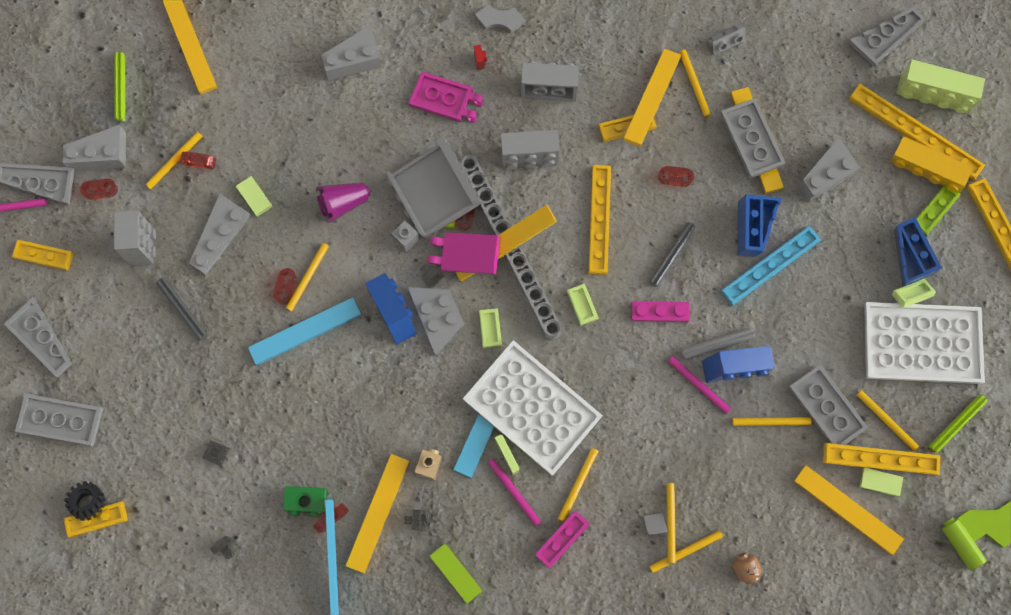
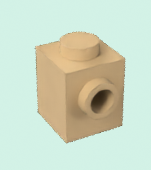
[415,448,442,481]

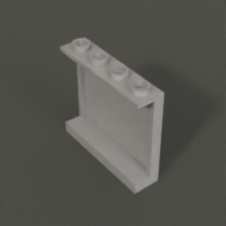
[386,136,483,238]

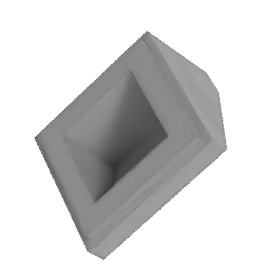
[643,513,667,536]

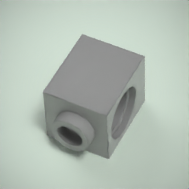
[391,221,420,252]

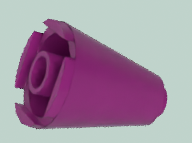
[316,183,370,223]

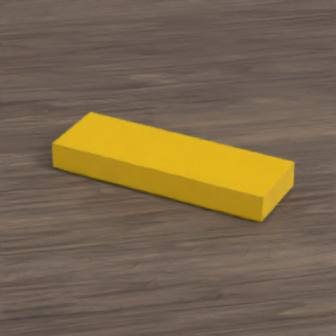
[598,115,657,143]
[12,239,74,271]
[63,501,128,538]

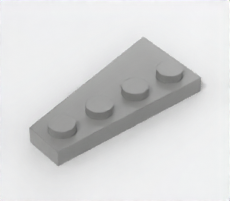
[848,7,926,67]
[0,163,75,205]
[189,194,251,275]
[4,297,72,377]

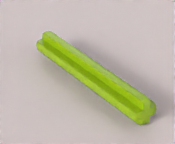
[114,52,125,122]
[929,394,988,453]

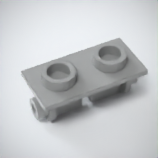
[707,25,746,55]

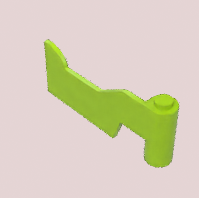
[941,501,1011,571]

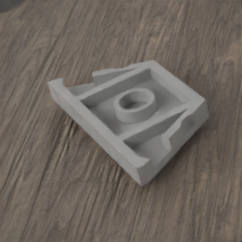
[408,287,464,356]

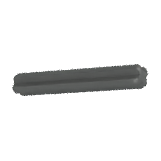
[649,222,696,287]
[156,277,207,340]

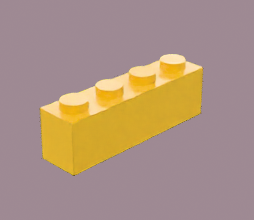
[890,136,974,193]

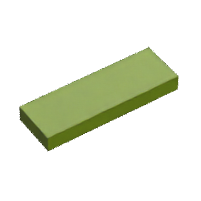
[916,186,961,236]
[430,544,482,604]

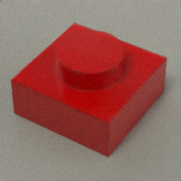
[474,44,487,70]

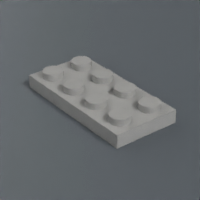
[720,98,786,179]
[788,365,868,445]
[15,394,103,447]

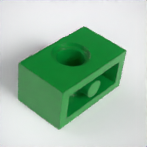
[283,486,328,517]

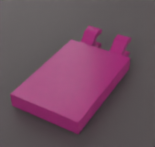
[409,71,484,123]
[427,233,500,274]

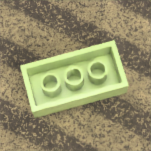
[896,59,985,113]

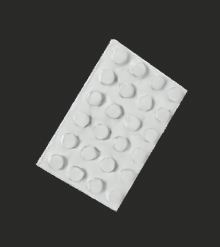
[864,302,985,384]
[463,340,603,476]

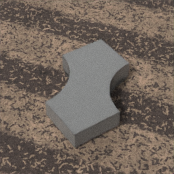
[475,4,526,33]

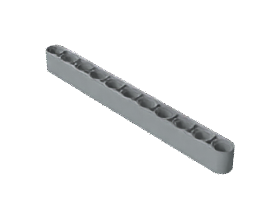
[461,155,561,340]

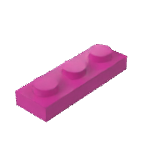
[631,301,690,322]
[535,510,590,569]

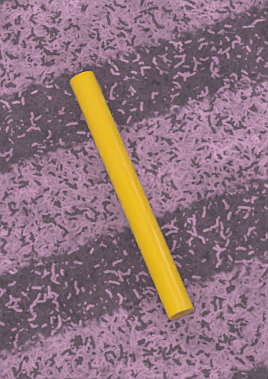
[679,50,711,118]
[145,132,203,190]
[286,243,329,312]
[856,390,919,451]
[732,417,811,426]
[557,448,599,522]
[666,483,676,564]
[649,530,723,573]

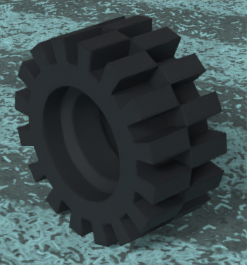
[65,481,106,521]

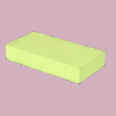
[236,176,273,217]
[892,278,936,308]
[567,283,599,326]
[479,308,502,349]
[495,435,519,475]
[859,468,903,497]

